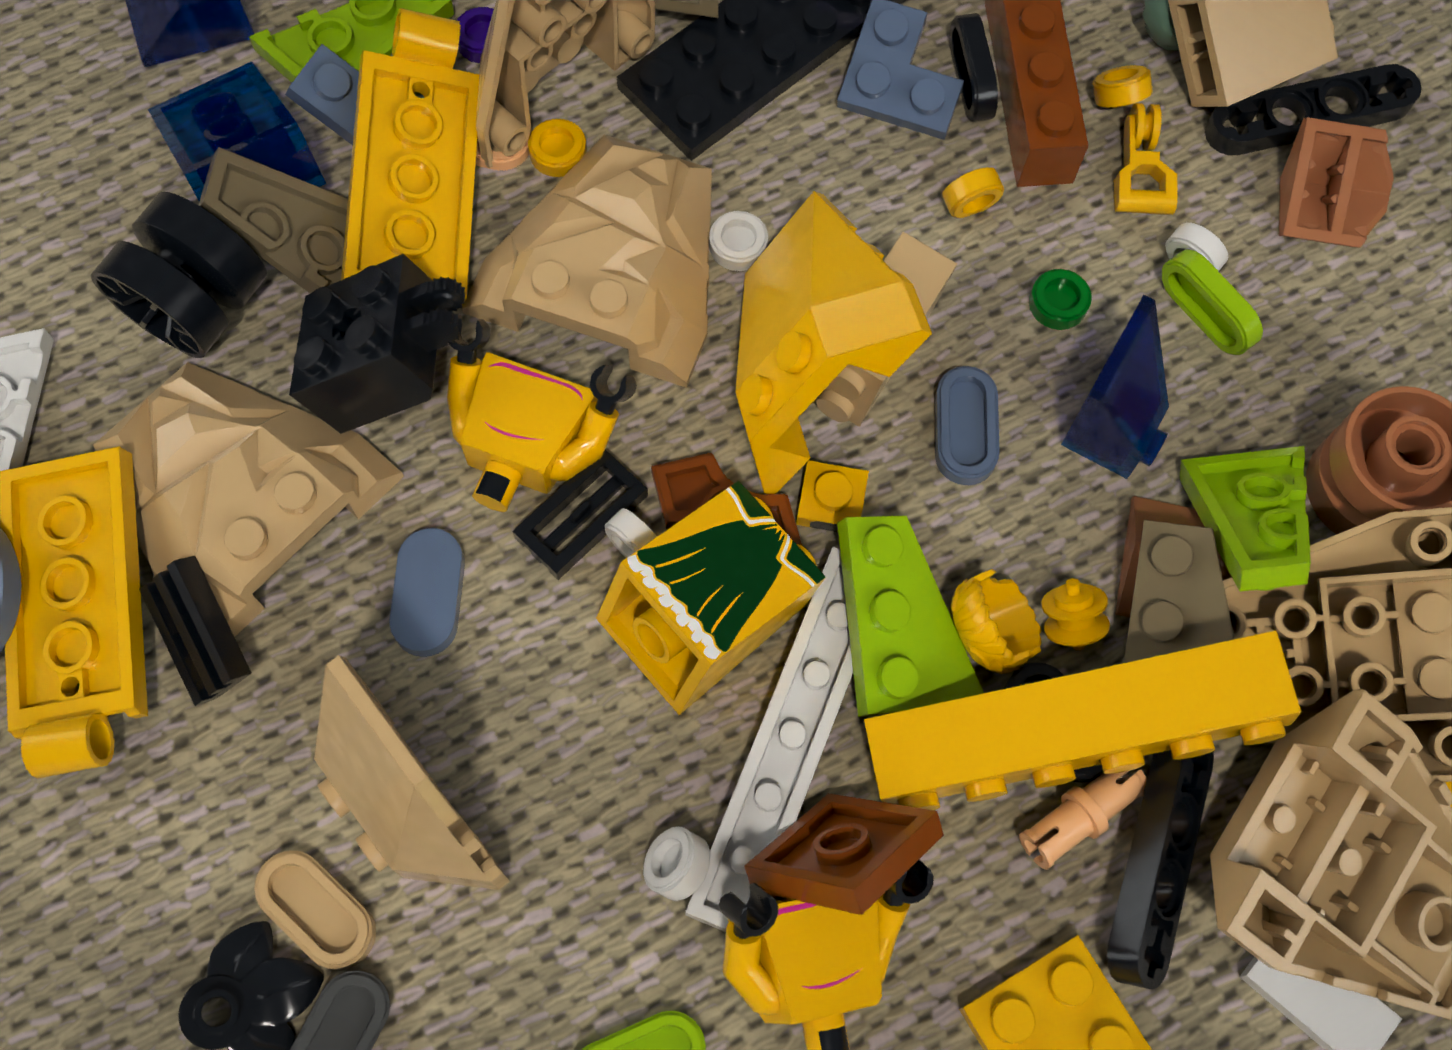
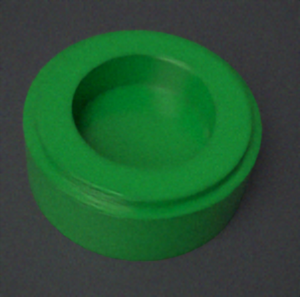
[1029,269,1092,330]

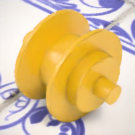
[1041,578,1110,650]

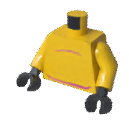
[447,315,637,512]
[719,859,934,1050]

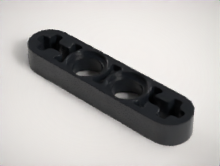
[1205,64,1422,156]
[1107,750,1214,990]

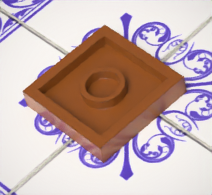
[744,793,944,915]

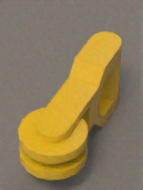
[1114,103,1177,215]

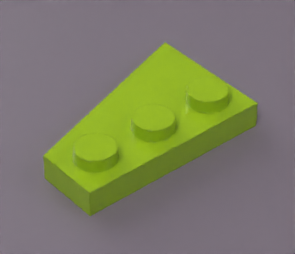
[249,0,455,83]
[1180,446,1311,592]
[837,516,984,717]

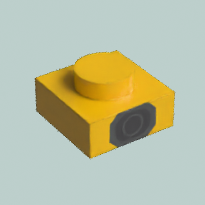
[796,460,869,532]

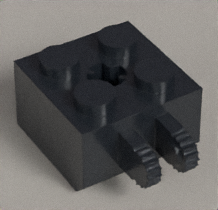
[289,254,465,434]

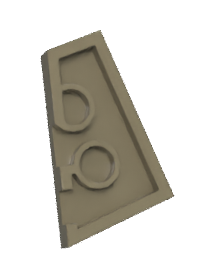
[199,147,348,293]
[1124,520,1234,663]

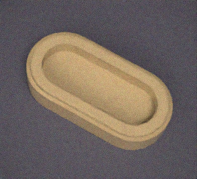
[255,850,376,970]

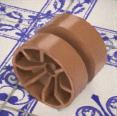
[1306,386,1452,534]

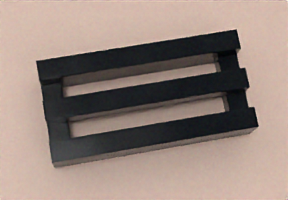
[512,450,648,580]
[139,556,252,706]

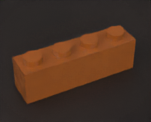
[984,0,1089,187]

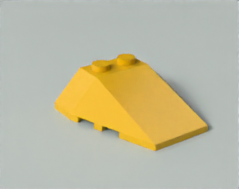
[735,191,932,494]

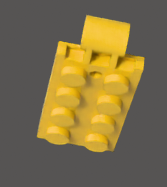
[341,8,479,305]
[0,446,148,779]

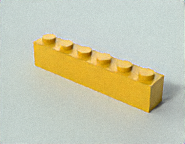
[864,630,1301,810]

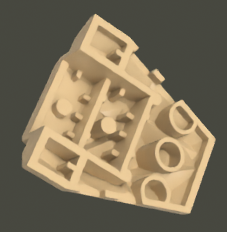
[462,135,712,388]
[93,362,404,637]

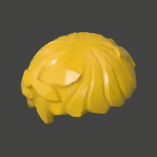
[950,569,1042,674]

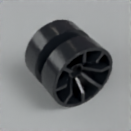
[91,192,267,358]

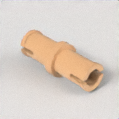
[1019,769,1147,870]

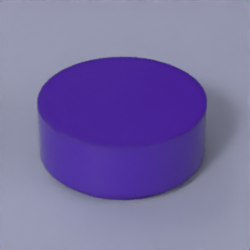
[457,7,494,63]

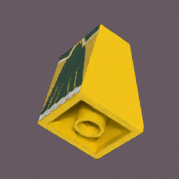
[596,480,826,715]

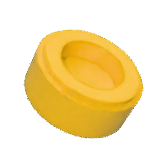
[1092,65,1153,107]
[528,119,587,177]
[942,167,1005,218]

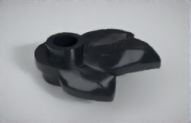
[178,921,324,1050]

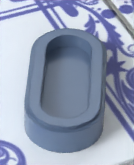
[935,366,1000,485]
[389,528,465,657]

